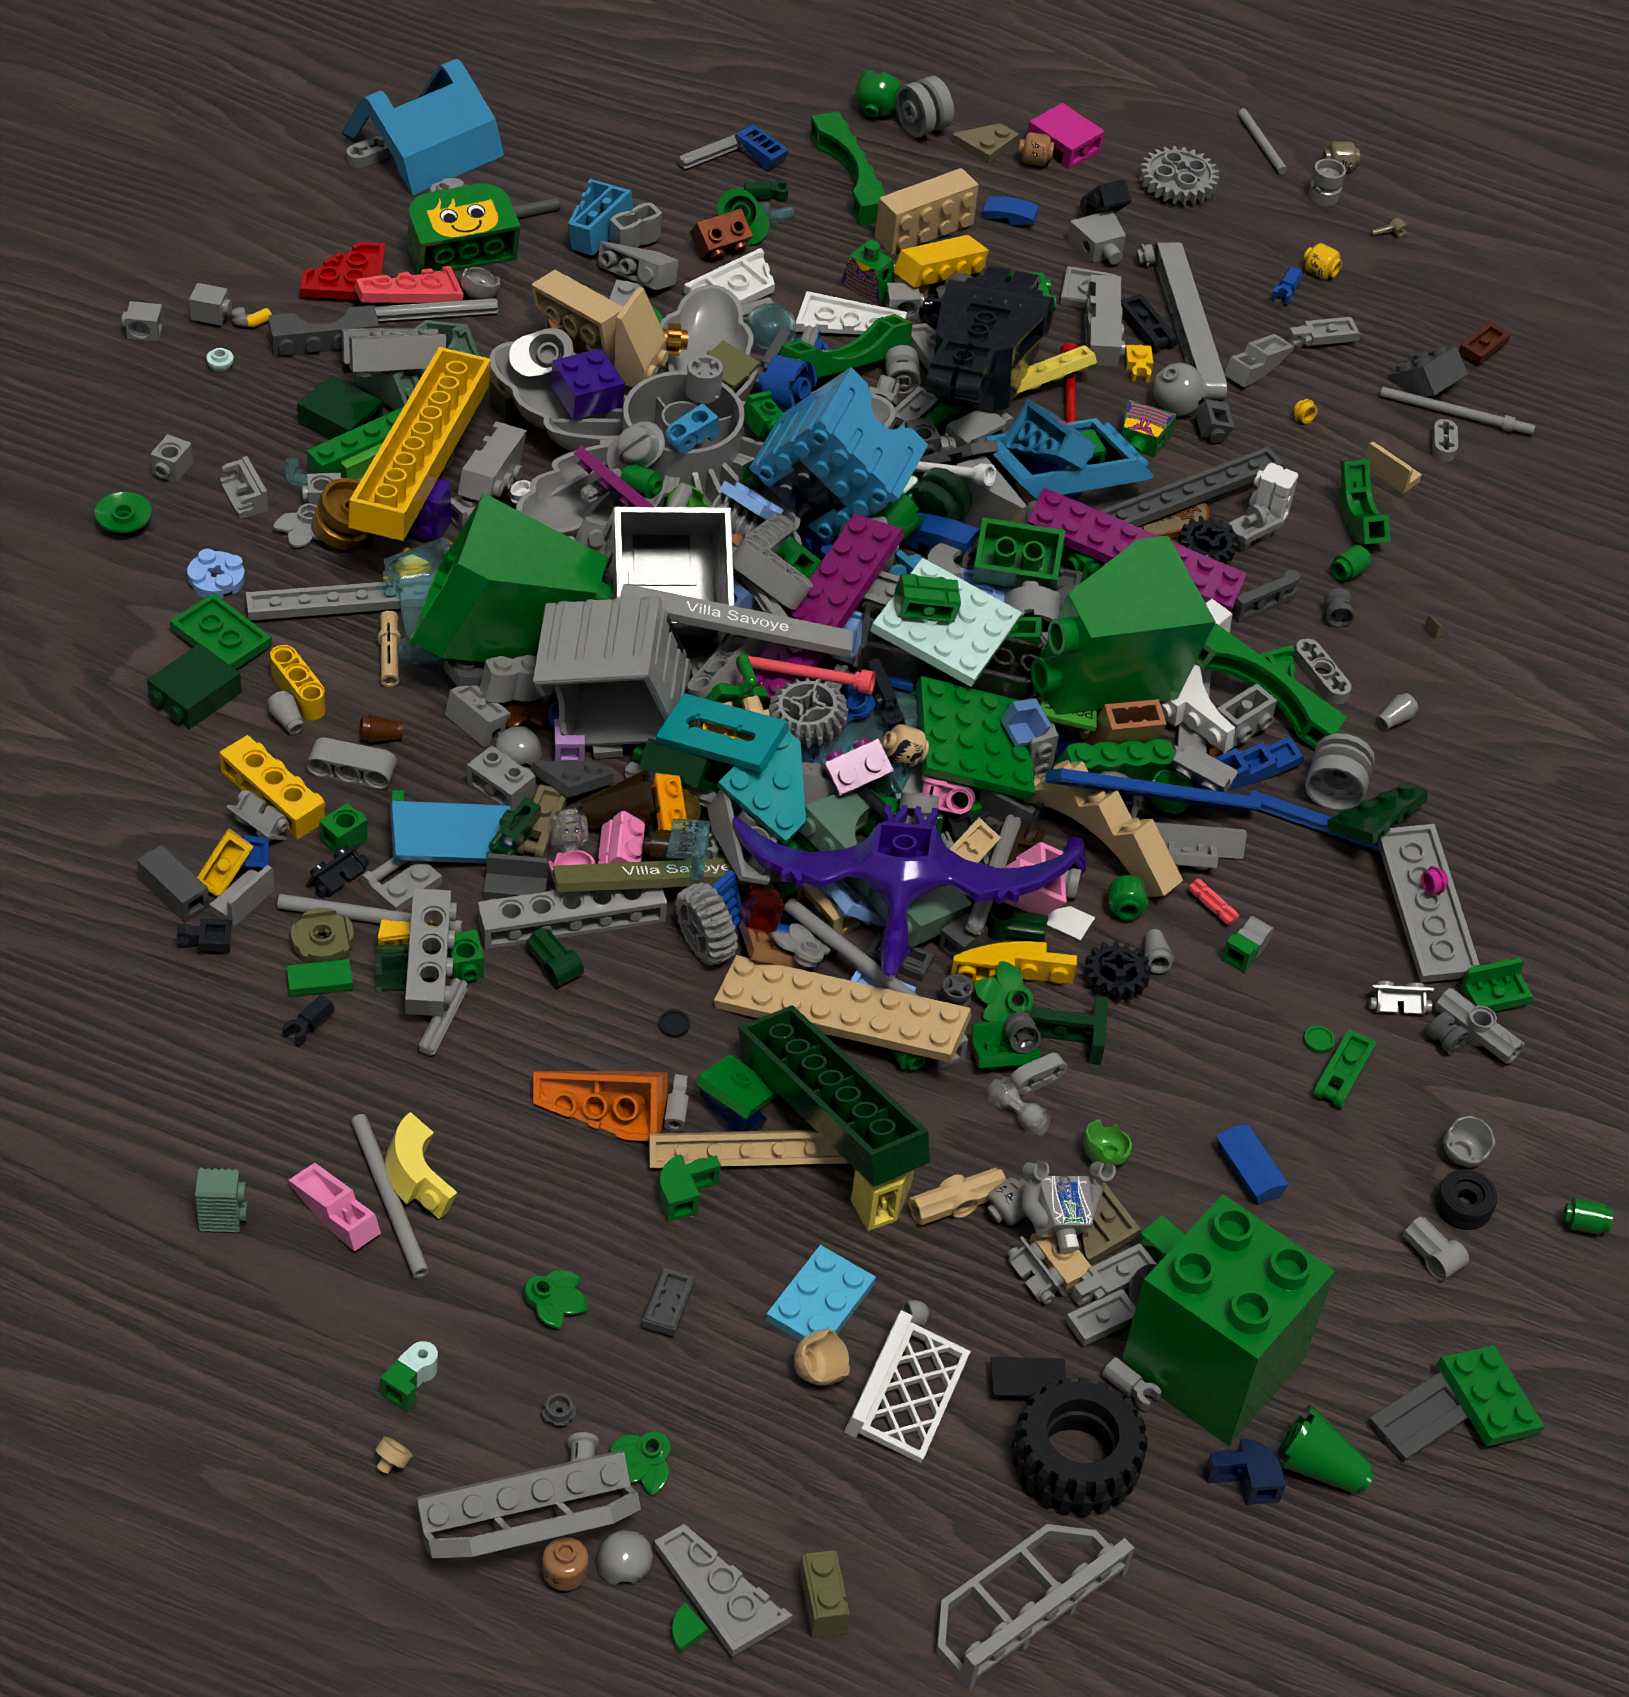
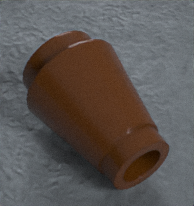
[359,714,404,743]

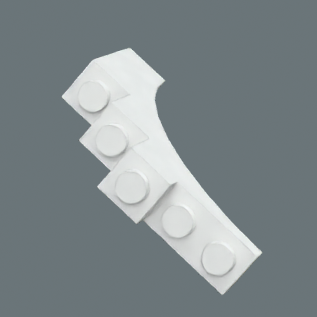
[1160,599,1235,752]

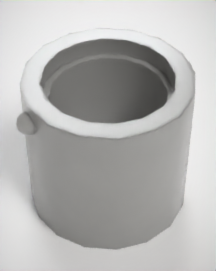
[686,355,723,404]

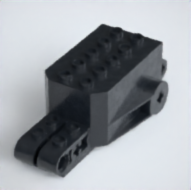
[926,266,1054,412]

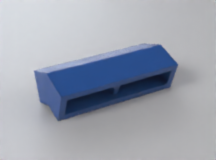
[1216,1124,1289,1206]

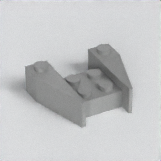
[341,328,446,377]

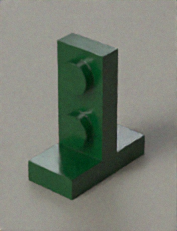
[1031,996,1108,1065]

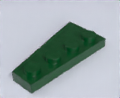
[1327,782,1428,844]

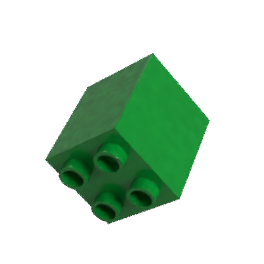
[1122,1194,1335,1446]

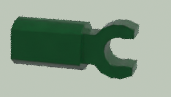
[744,180,789,201]

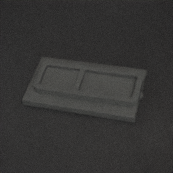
[1369,1371,1469,1462]

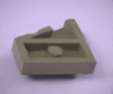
[952,123,1019,163]

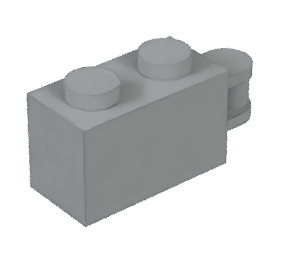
[945,409,1015,447]

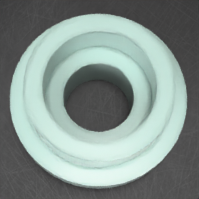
[206,348,234,372]

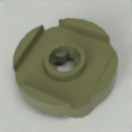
[291,908,354,964]

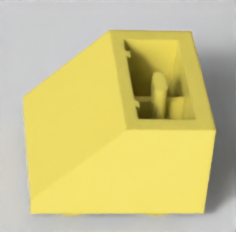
[851,1169,914,1231]

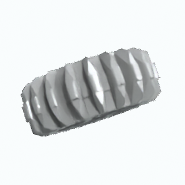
[769,676,848,749]
[675,882,737,966]

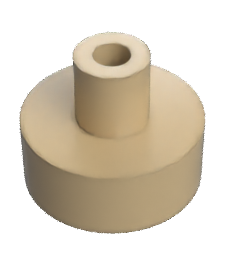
[375,1436,413,1474]

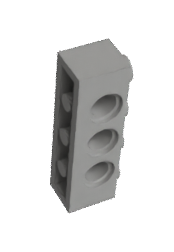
[405,888,457,1016]

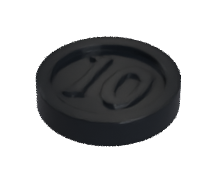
[659,1009,690,1038]

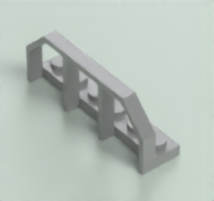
[416,1450,641,1558]
[936,1524,1134,1691]

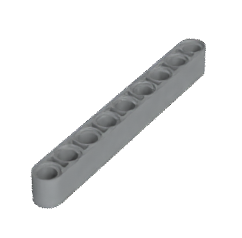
[1154,242,1227,400]

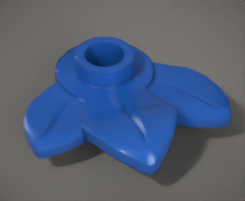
[844,685,876,724]

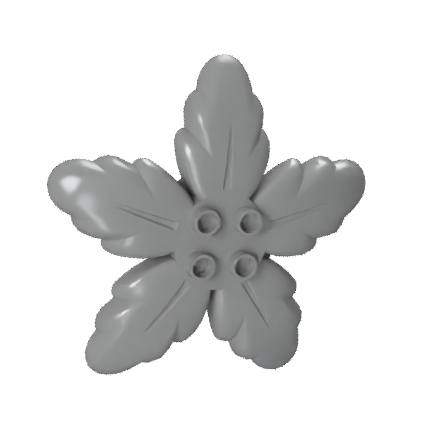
[490,285,895,549]

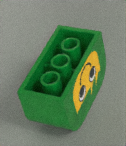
[407,183,521,275]

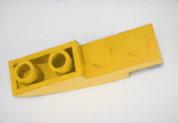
[950,941,1077,984]

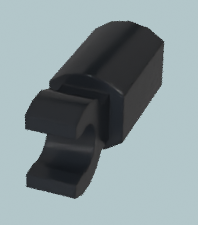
[282,995,335,1046]

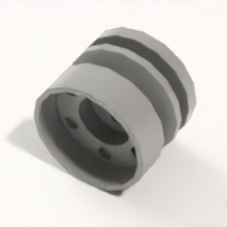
[1305,733,1375,811]

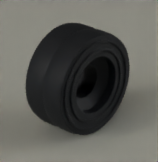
[1436,1169,1497,1230]

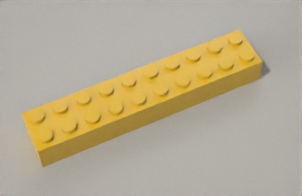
[348,347,491,541]

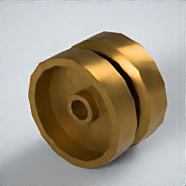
[312,478,372,551]

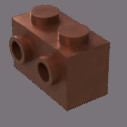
[690,209,753,260]

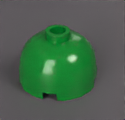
[855,70,902,118]

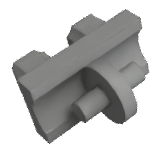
[869,375,902,407]
[1227,504,1283,550]

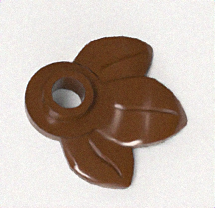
[499,700,547,728]

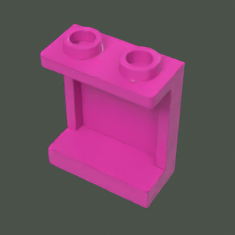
[1028,103,1105,169]

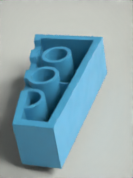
[1002,399,1097,469]

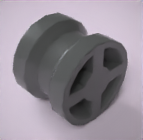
[940,974,973,1007]

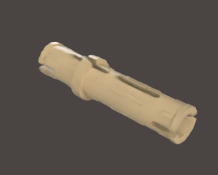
[378,611,401,687]

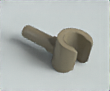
[1371,218,1407,238]

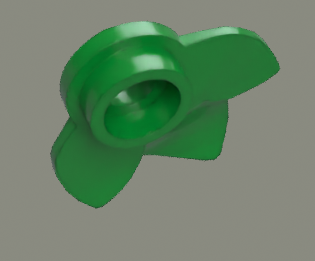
[974,961,1033,1022]
[524,1270,588,1329]
[609,1431,671,1496]

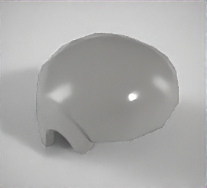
[461,267,501,300]
[495,726,542,766]
[1443,1116,1495,1168]
[595,1530,654,1585]

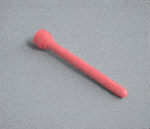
[737,656,876,695]

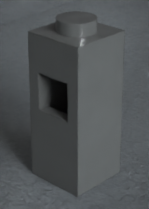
[137,845,209,923]

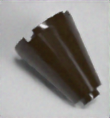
[577,770,659,829]

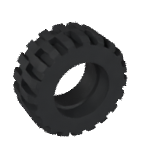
[1011,1378,1148,1516]

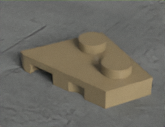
[1082,1182,1141,1265]

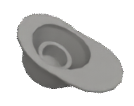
[509,328,574,377]
[606,421,665,471]

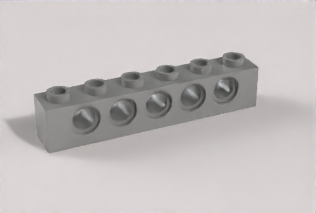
[478,888,667,950]

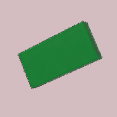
[286,959,353,997]

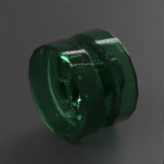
[905,467,972,522]

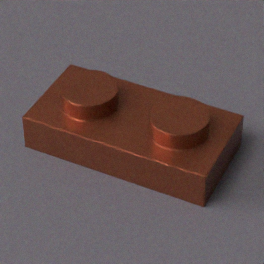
[1459,322,1510,364]

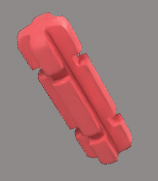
[1188,879,1239,926]

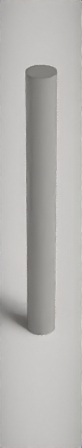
[1238,108,1287,174]

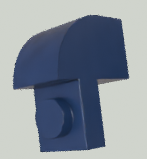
[1204,1439,1286,1505]

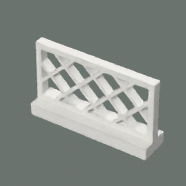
[844,1310,971,1464]

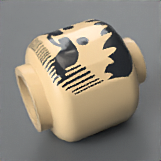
[883,724,929,767]

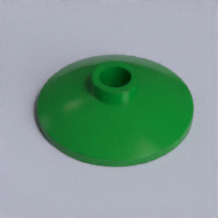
[95,492,152,533]

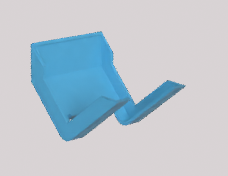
[341,59,504,196]

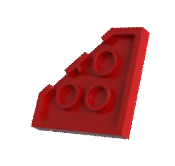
[300,241,386,300]

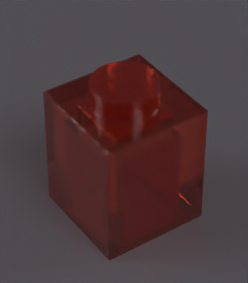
[740,884,785,933]

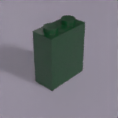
[297,375,383,440]
[147,643,242,730]
[639,738,734,793]

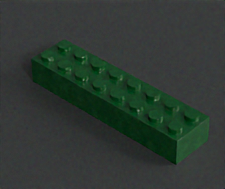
[738,1005,930,1187]

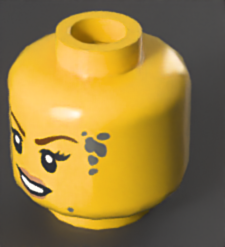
[1303,243,1342,280]

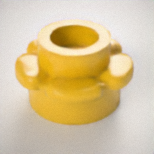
[1293,399,1318,424]

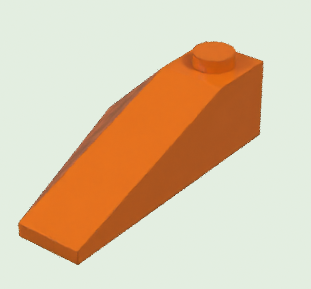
[533,1071,668,1141]

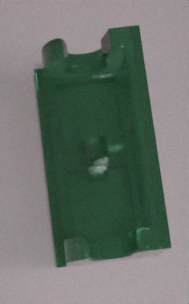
[375,945,438,992]

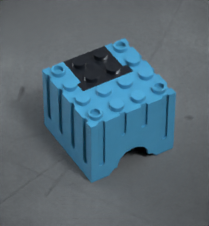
[749,367,928,544]

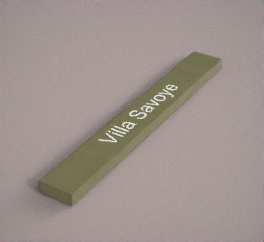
[553,858,793,893]

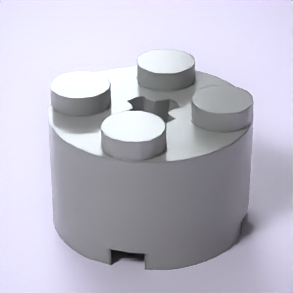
[1004,581,1061,632]

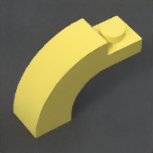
[385,1112,457,1219]

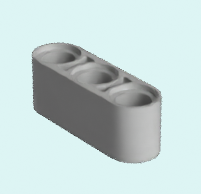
[306,737,398,789]

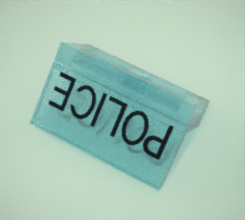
[667,818,710,881]

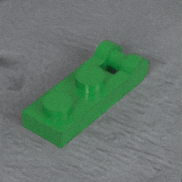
[1313,1029,1377,1109]

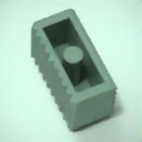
[195,1167,248,1232]

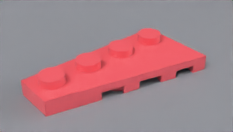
[355,266,464,304]

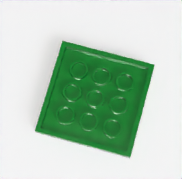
[916,676,1035,800]

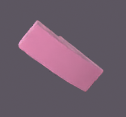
[289,1163,381,1251]

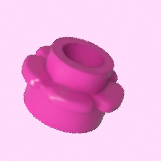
[1421,866,1448,895]

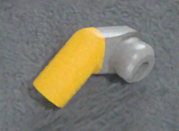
[231,307,272,328]

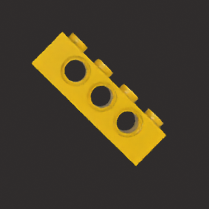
[219,735,326,840]

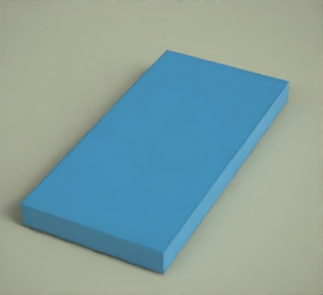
[390,801,515,863]

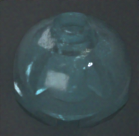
[746,303,796,351]

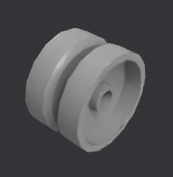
[896,75,954,138]

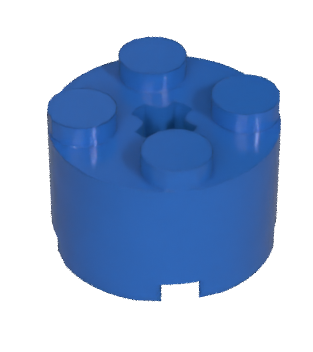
[758,355,817,412]

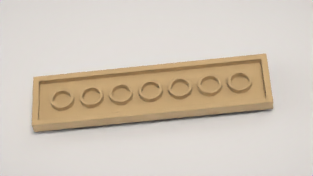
[714,955,971,1063]

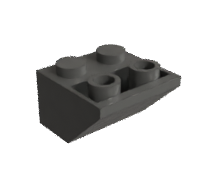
[1388,345,1468,397]

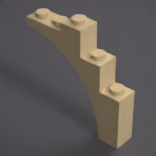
[1016,760,1183,897]

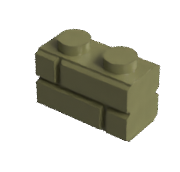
[799,1550,850,1638]

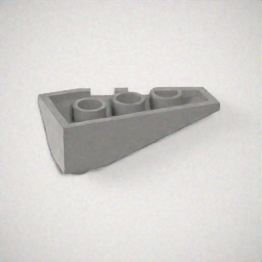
[707,789,777,885]

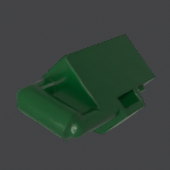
[488,797,541,855]

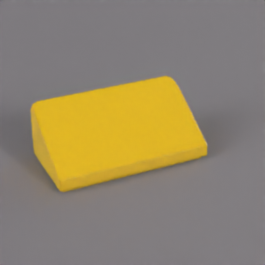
[197,828,254,897]

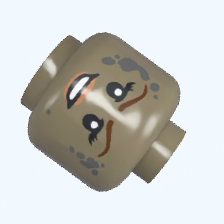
[1322,141,1360,173]

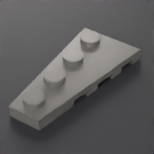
[654,1524,793,1657]

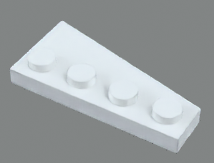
[794,291,907,334]

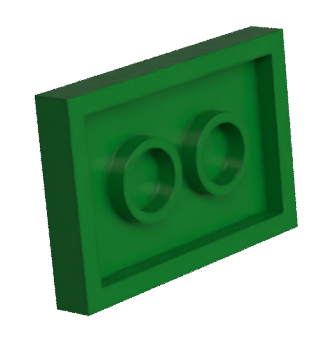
[170,593,272,670]
[1436,1345,1545,1447]

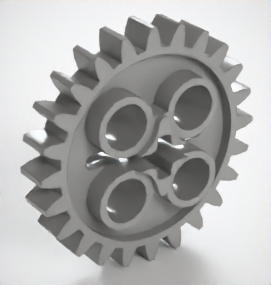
[1139,146,1219,205]

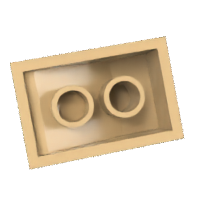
[614,287,669,387]

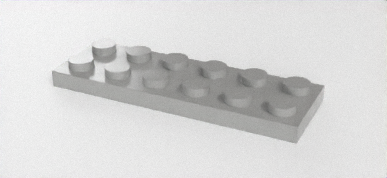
[1377,824,1480,983]

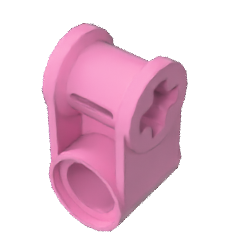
[921,775,975,814]

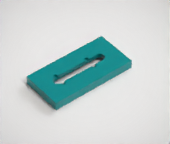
[656,693,789,773]

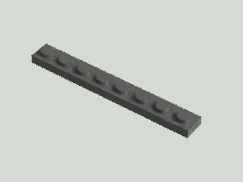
[1100,447,1284,527]

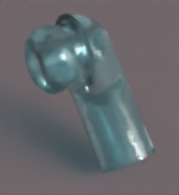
[759,202,795,223]
[283,457,308,487]

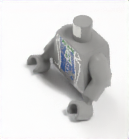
[1020,1160,1116,1253]

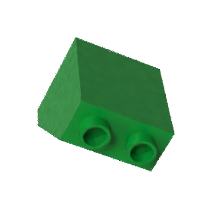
[410,493,613,662]
[1031,536,1216,715]

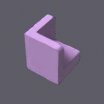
[554,719,585,761]

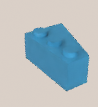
[568,179,634,256]

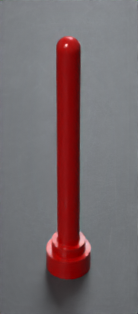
[1060,343,1080,423]

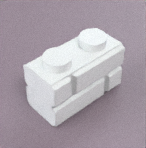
[1249,463,1298,524]

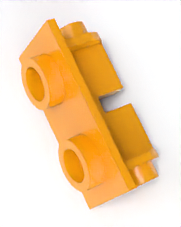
[651,773,689,833]

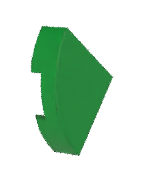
[672,1602,708,1654]

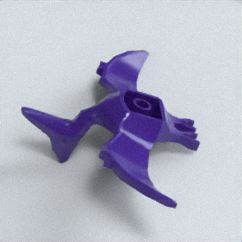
[732,804,1082,979]

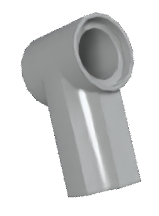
[1403,1216,1469,1281]

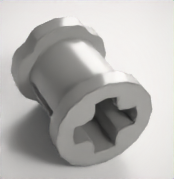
[568,1432,599,1462]

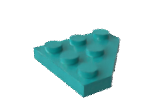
[717,731,806,845]

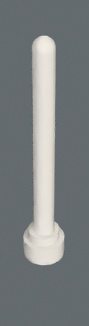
[914,461,996,486]

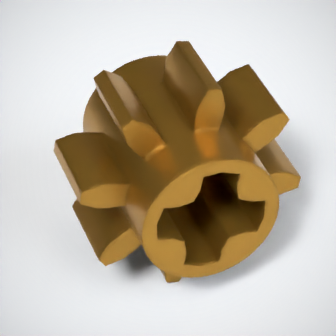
[662,323,688,356]

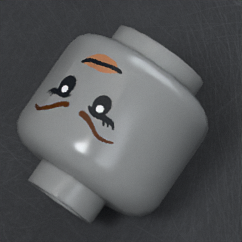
[987,1177,1027,1226]

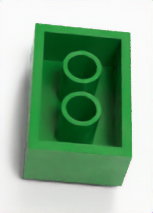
[972,517,1066,591]

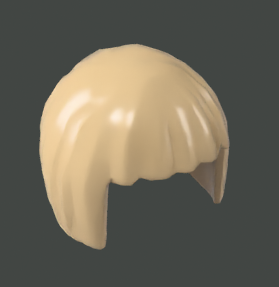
[794,1329,850,1386]

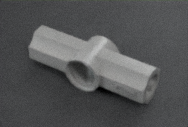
[1434,988,1525,1065]

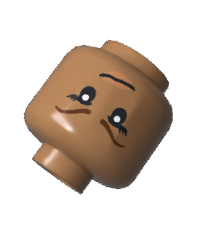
[1018,132,1054,167]
[542,1537,589,1591]

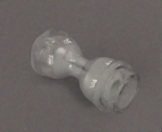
[987,1077,1053,1138]

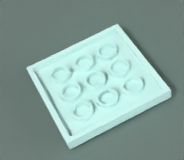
[870,558,1022,687]

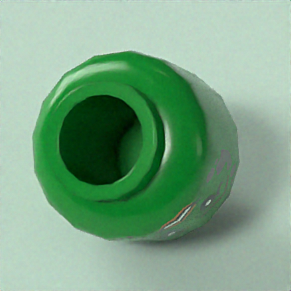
[1108,875,1148,920]

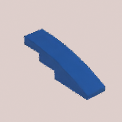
[900,513,980,552]
[1188,736,1304,791]

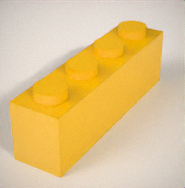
[893,235,989,288]

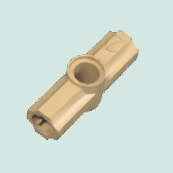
[909,1168,1006,1225]

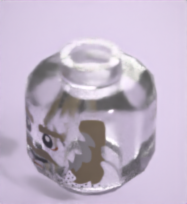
[548,809,589,853]

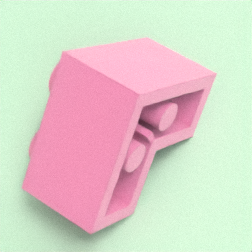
[1004,842,1067,915]

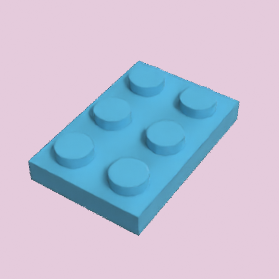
[766,1245,876,1341]

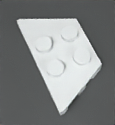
[684,248,775,305]

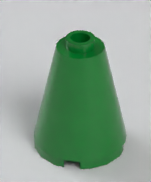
[1277,1405,1374,1494]

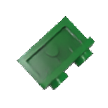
[1460,958,1533,1012]
[971,1021,1041,1070]

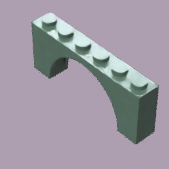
[800,790,972,947]

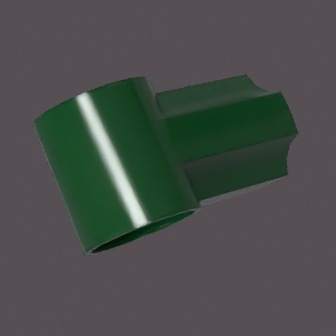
[986,902,1048,941]
[526,928,584,987]

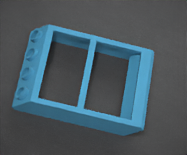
[986,418,1154,499]

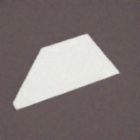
[1047,906,1095,940]

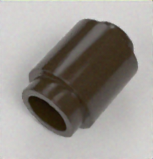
[643,830,688,861]

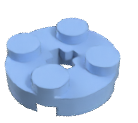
[187,549,245,598]

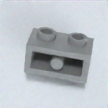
[1217,684,1277,748]
[467,745,536,811]

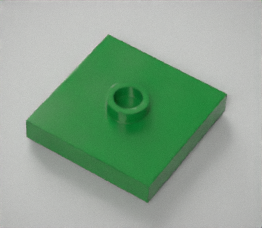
[695,1054,778,1119]

